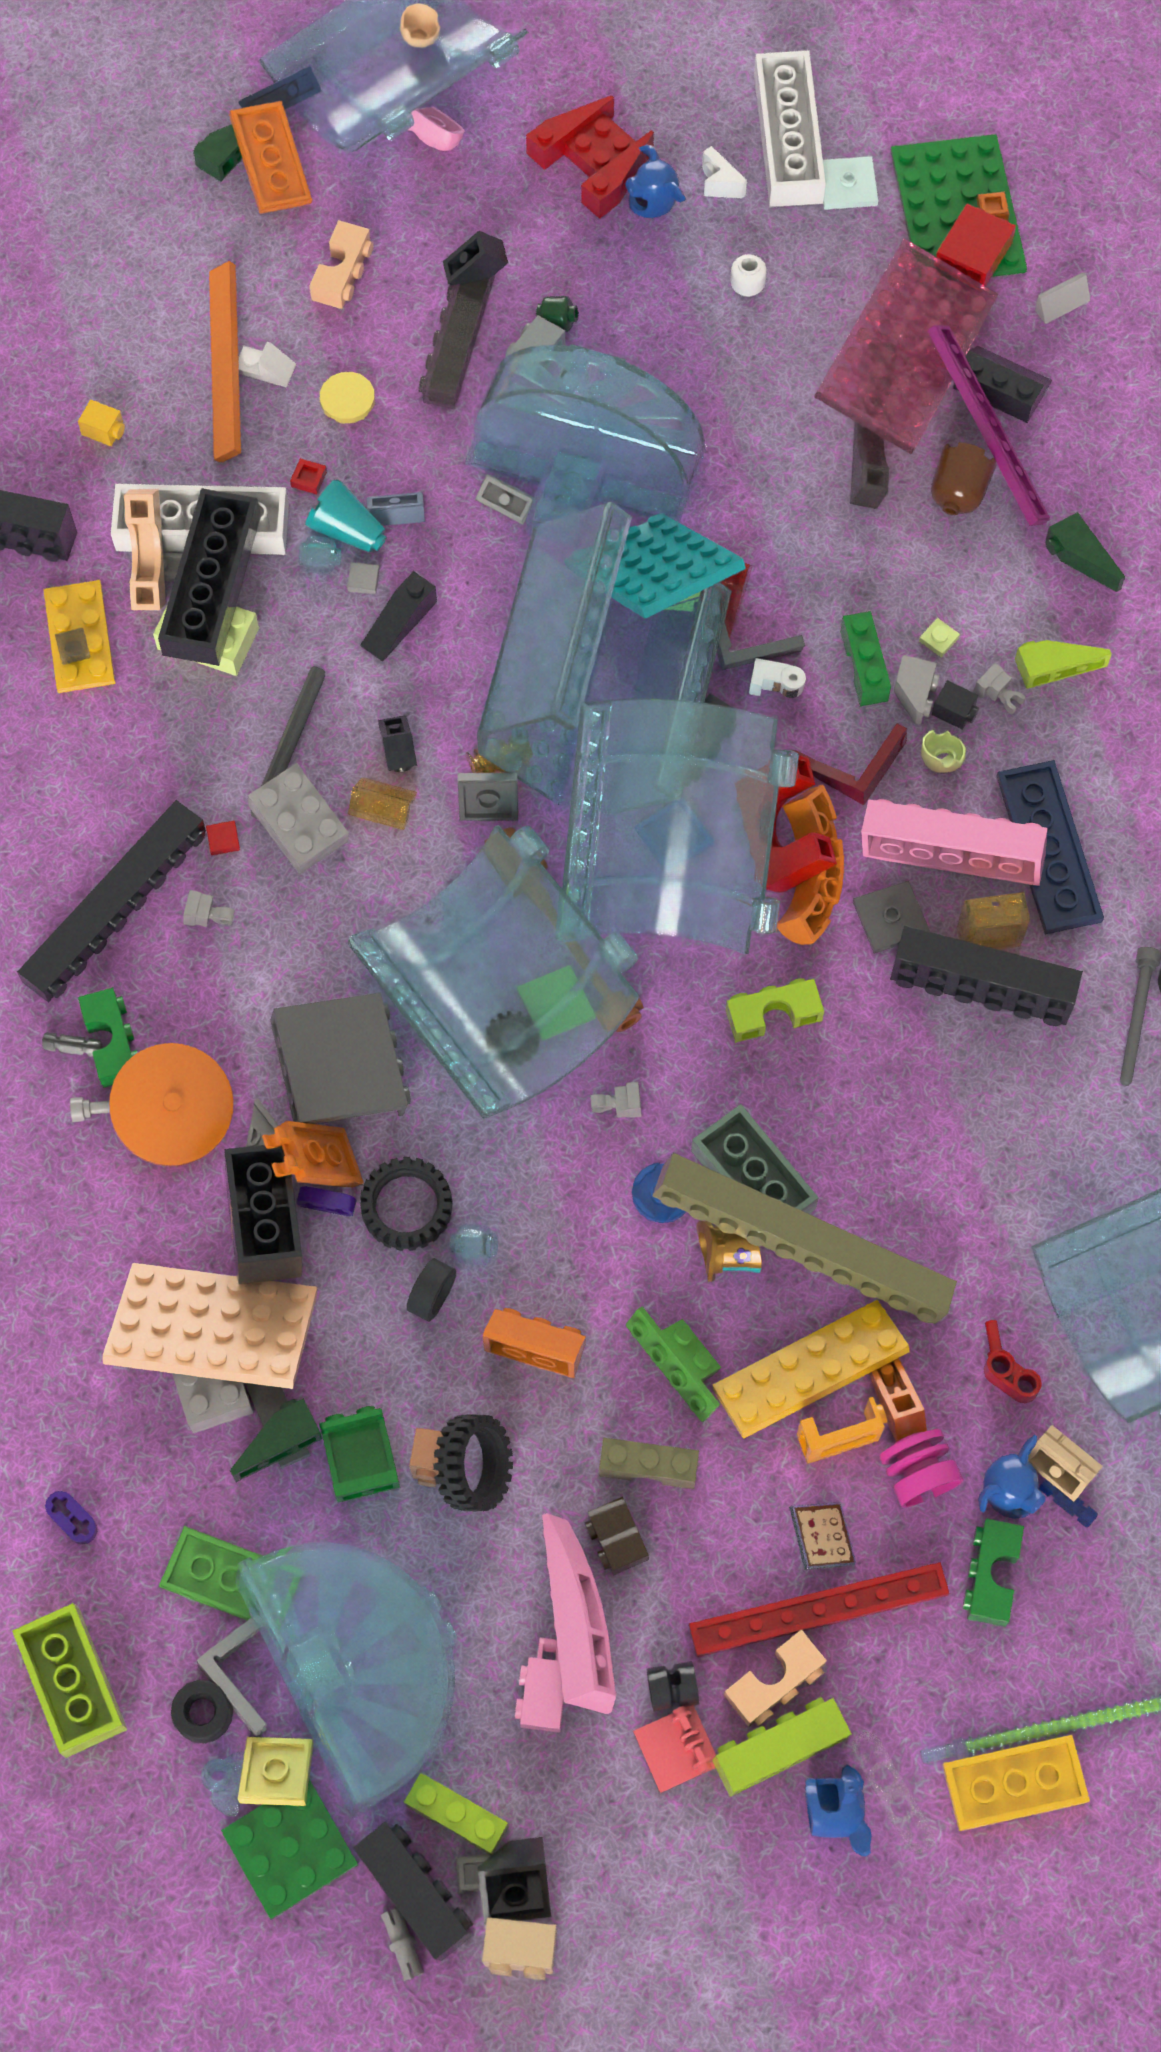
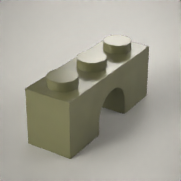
[599,1437,699,1489]

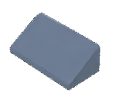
[366,492,425,526]

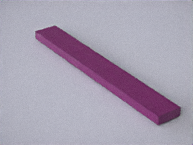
[927,325,1050,526]

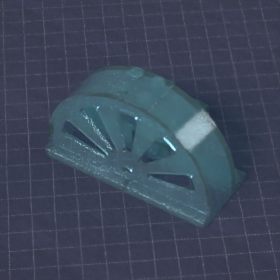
[465,344,706,550]
[236,1543,457,1820]

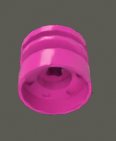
[879,1429,964,1508]

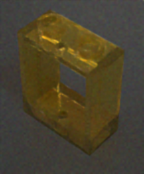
[956,892,1030,950]

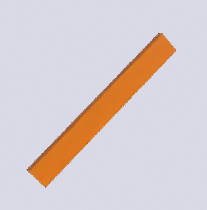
[209,261,241,462]

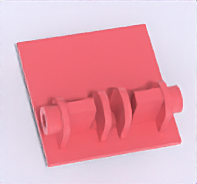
[633,1705,716,1793]

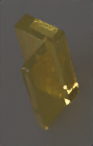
[348,777,417,830]

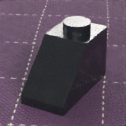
[442,231,508,286]
[378,715,417,772]

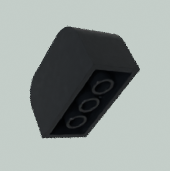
[224,1145,302,1284]

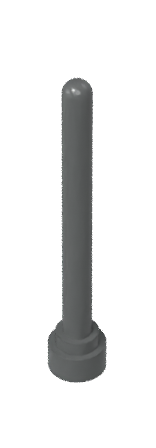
[1120,947,1161,1086]

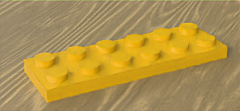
[712,1299,910,1439]

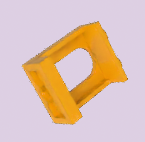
[796,1397,887,1464]

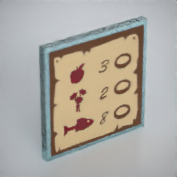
[789,1502,857,1570]

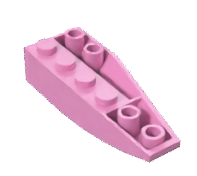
[542,1513,616,1714]

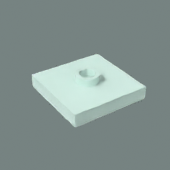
[823,156,878,210]

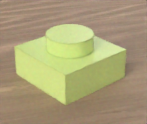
[919,618,960,658]

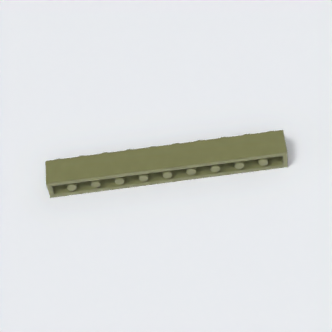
[652,1153,957,1324]

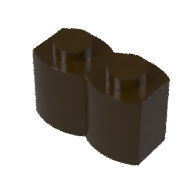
[584,1497,649,1575]

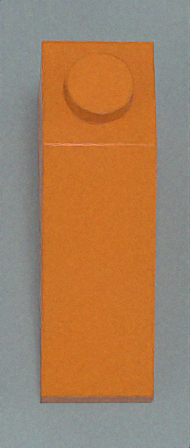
[869,1358,927,1442]

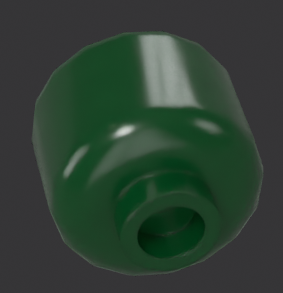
[536,296,579,332]

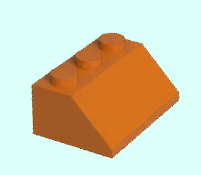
[482,1308,586,1379]

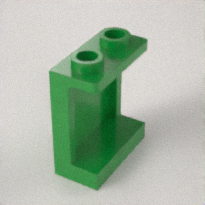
[319,1406,400,1503]

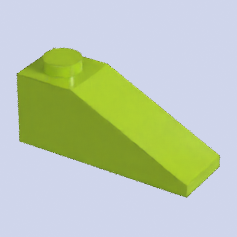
[1015,640,1112,689]

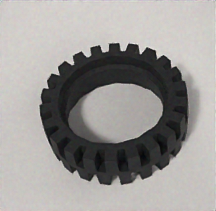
[360,1157,452,1251]
[433,1414,513,1511]

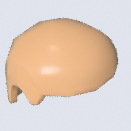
[400,3,440,48]

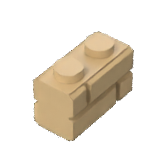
[1028,1425,1103,1502]

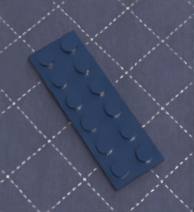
[996,760,1104,935]

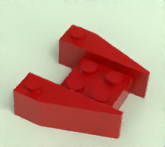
[526,95,654,219]

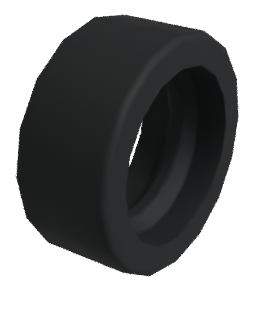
[406,1258,456,1322]

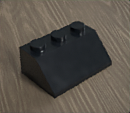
[953,346,1052,423]

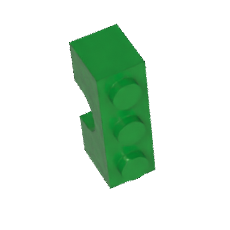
[840,611,891,707]
[78,987,138,1088]
[962,1518,1024,1627]

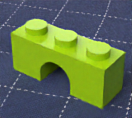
[725,978,824,1043]
[404,1772,509,1856]

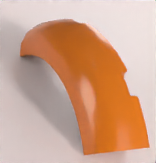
[775,784,844,945]

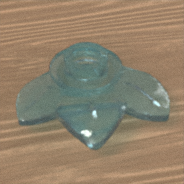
[201,1752,245,1816]

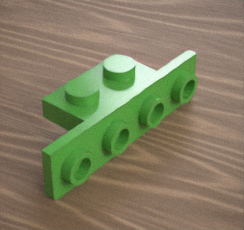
[626,1306,721,1422]

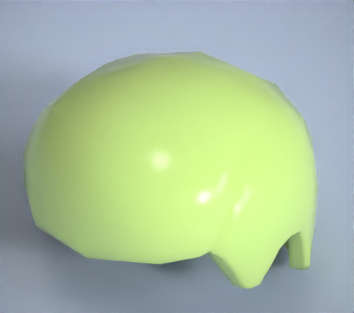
[921,730,966,773]

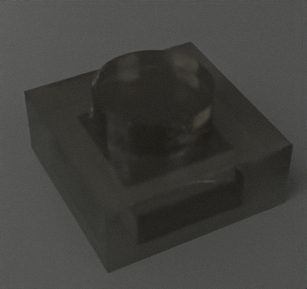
[55,628,91,665]

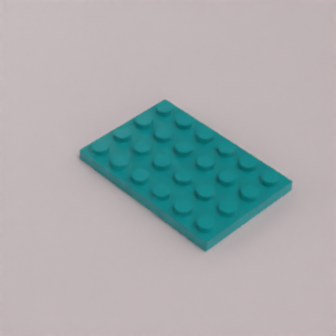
[566,514,746,619]

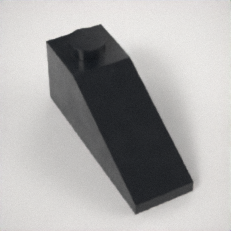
[360,571,437,662]

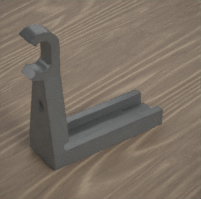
[699,585,805,670]

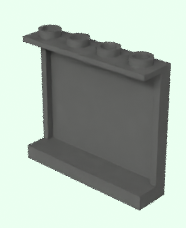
[270,992,411,1124]

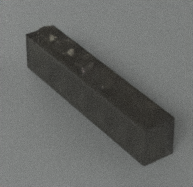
[419,274,496,409]

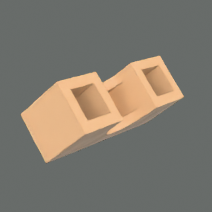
[309,221,373,309]
[724,1629,826,1727]

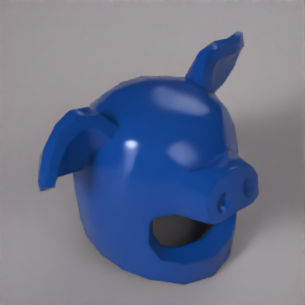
[625,145,686,218]
[978,1435,1046,1519]
[805,1764,872,1856]

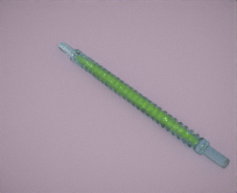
[920,1693,1161,1764]

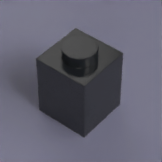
[931,680,980,730]

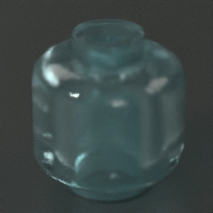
[298,536,341,574]
[450,1224,498,1265]

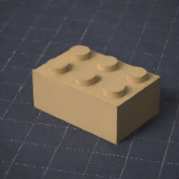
[482,1918,557,1980]

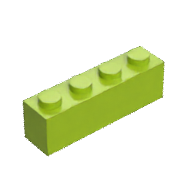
[712,1697,852,1797]

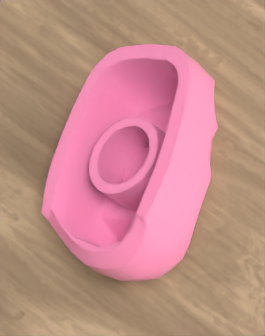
[406,106,464,151]

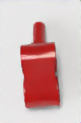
[984,1320,1042,1403]

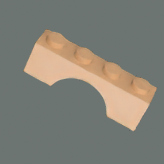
[124,489,166,610]

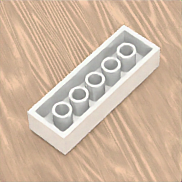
[754,51,826,207]
[111,484,289,555]

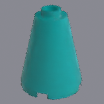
[305,479,387,553]

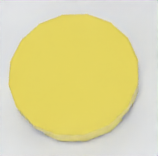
[320,372,375,423]

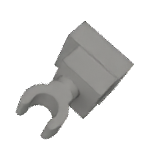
[973,663,1025,714]
[183,890,235,927]
[590,1082,642,1118]

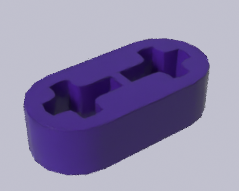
[296,1186,357,1217]
[45,1491,98,1545]

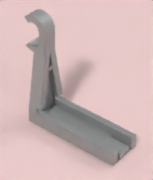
[197,1590,282,1737]

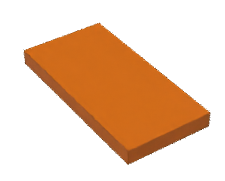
[229,101,312,214]

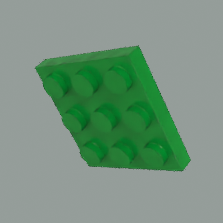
[221,1779,358,1920]

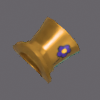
[696,1220,762,1282]

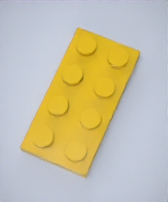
[43,580,115,693]
[942,1735,1090,1832]

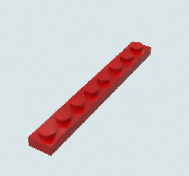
[688,1562,950,1657]

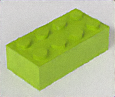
[12,1603,128,1758]

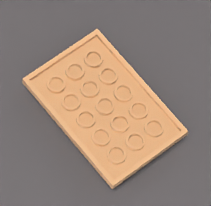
[103,1263,317,1389]

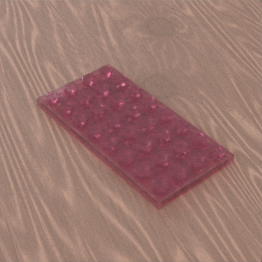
[814,238,999,454]

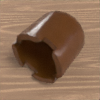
[931,442,996,516]

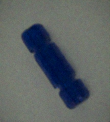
[1039,1479,1098,1528]

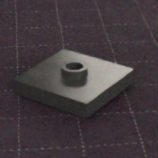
[457,773,518,821]
[853,881,930,954]

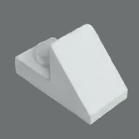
[702,146,747,198]
[238,342,296,387]

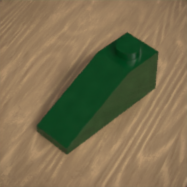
[193,124,242,182]
[1045,512,1125,592]
[230,1398,323,1482]

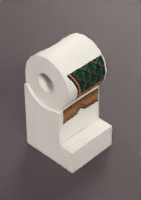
[749,658,806,698]

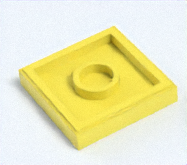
[238,1737,314,1806]

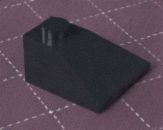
[477,1837,551,1925]

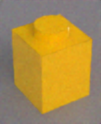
[78,399,125,446]

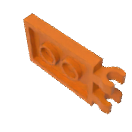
[262,1121,364,1188]

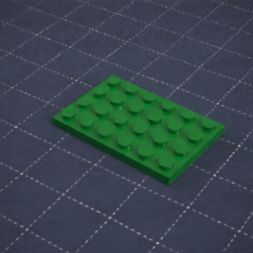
[890,134,1027,286]

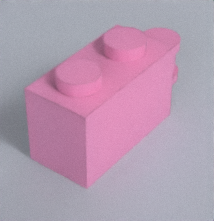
[515,1637,564,1733]

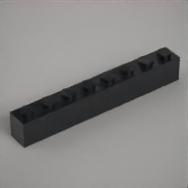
[17,800,206,1003]

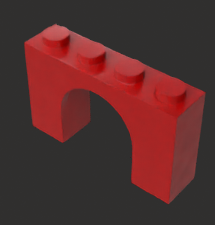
[737,752,837,893]

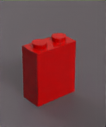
[934,204,1016,290]

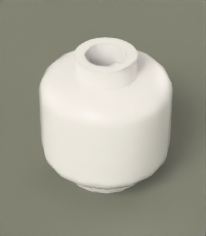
[730,254,767,297]

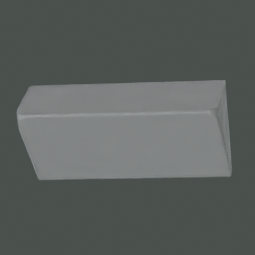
[1035,273,1090,324]
[475,474,540,525]

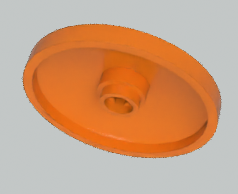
[109,1043,234,1166]

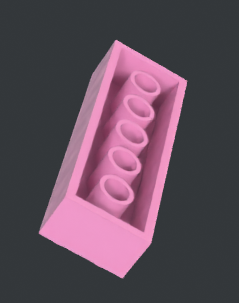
[861,799,1047,886]

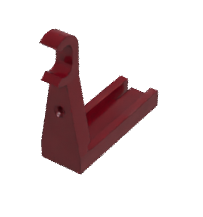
[782,723,907,805]

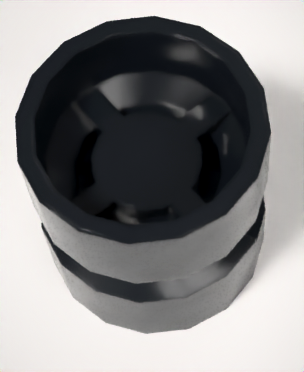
[646,1661,699,1712]

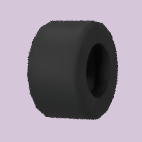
[171,1680,233,1743]

